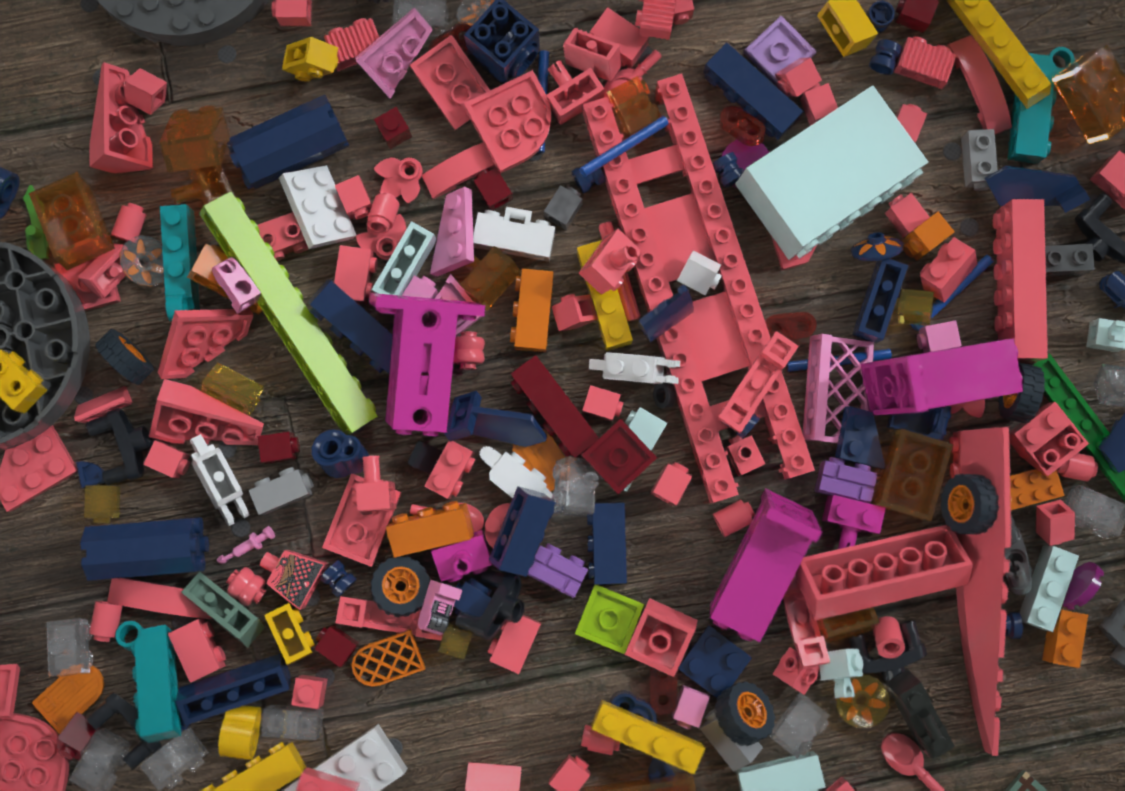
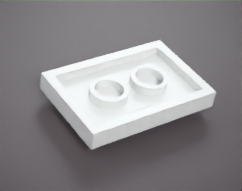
[279,165,357,249]

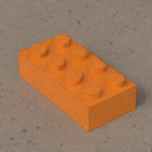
[1010,468,1065,510]

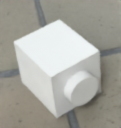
[677,250,722,295]

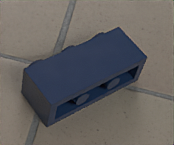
[852,259,908,344]
[489,486,556,577]
[587,503,627,584]

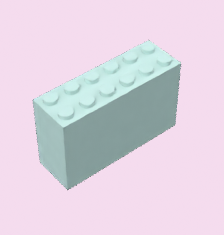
[735,85,928,260]

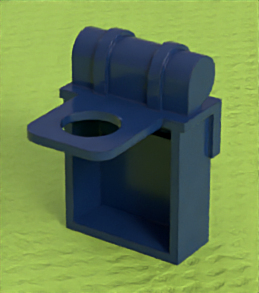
[887,406,952,443]

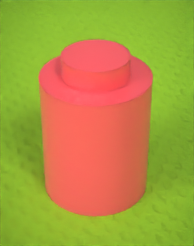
[111,203,147,244]
[712,499,755,537]
[89,601,123,642]
[872,616,905,658]

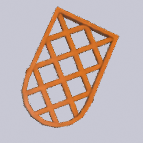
[352,629,426,687]

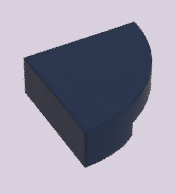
[76,461,105,488]
[648,757,675,790]

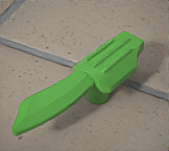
[23,185,50,260]

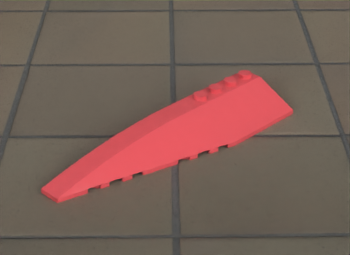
[949,427,1011,756]

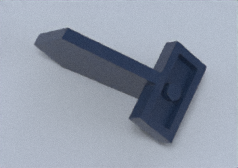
[984,166,1090,213]
[444,391,547,447]

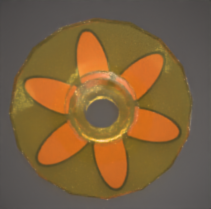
[836,675,890,728]

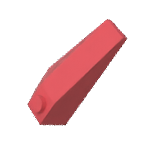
[89,62,153,174]
[149,379,264,445]

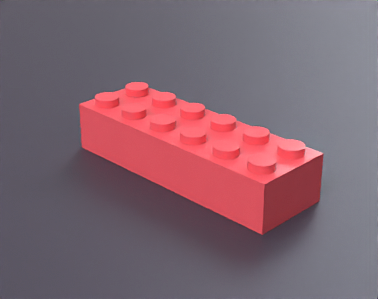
[992,199,1048,365]
[796,525,973,620]

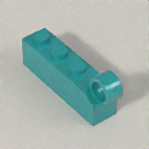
[1007,47,1075,164]
[160,204,200,322]
[116,621,181,743]

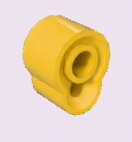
[218,705,262,760]

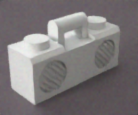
[473,207,555,262]

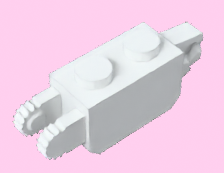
[589,352,680,384]
[190,434,249,526]
[479,446,559,509]

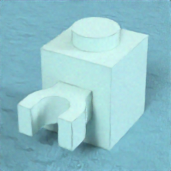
[1086,318,1125,352]
[819,649,863,698]

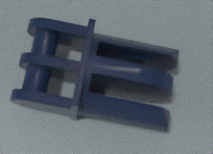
[1099,271,1125,309]

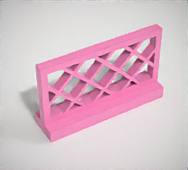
[803,334,874,443]

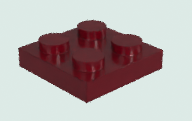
[581,419,657,494]

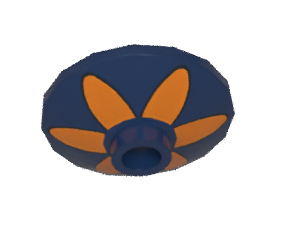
[851,232,904,261]

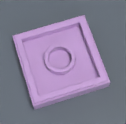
[743,16,817,87]

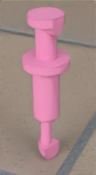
[217,526,275,564]

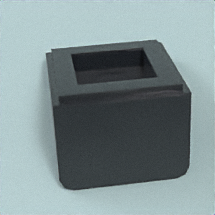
[407,440,443,474]

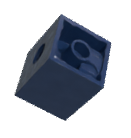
[464,0,540,85]

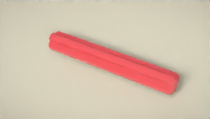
[599,222,640,322]

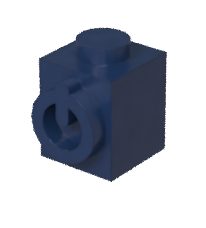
[454,577,492,617]

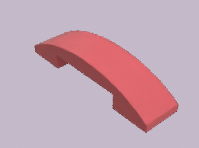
[947,35,1012,135]
[422,142,496,199]
[718,331,799,433]
[782,573,830,668]
[107,577,212,619]
[335,596,443,641]

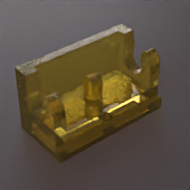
[201,362,264,416]

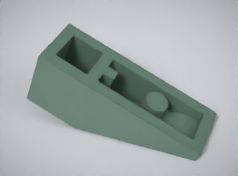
[181,572,265,648]

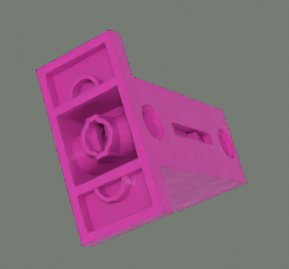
[369,293,485,436]
[861,338,1023,415]
[710,488,821,642]

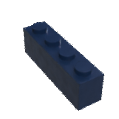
[703,42,803,140]
[307,279,393,374]
[176,653,291,725]

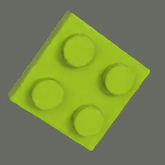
[575,584,644,654]

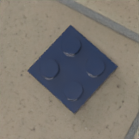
[678,625,752,698]

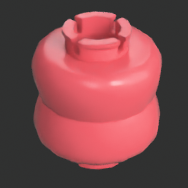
[453,331,485,370]
[226,567,267,606]

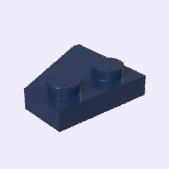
[835,406,885,469]

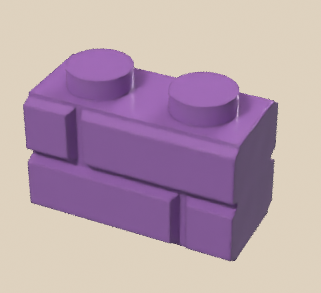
[815,457,877,504]
[527,543,588,598]

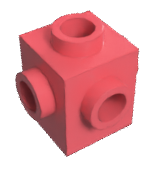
[773,647,820,695]

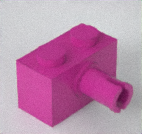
[822,495,886,549]
[431,530,492,582]

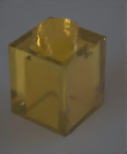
[894,289,934,326]
[84,485,120,523]
[438,624,473,660]

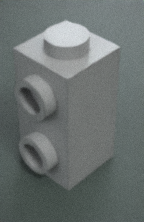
[961,129,998,191]
[249,467,314,515]
[700,708,763,772]

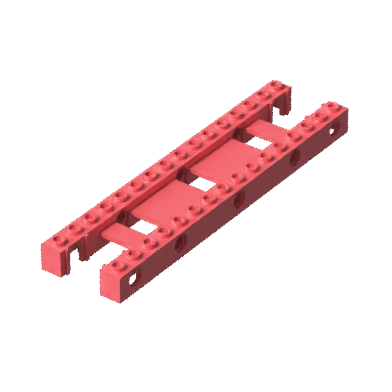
[582,74,815,503]

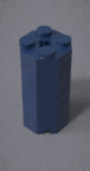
[226,94,350,189]
[80,517,209,580]

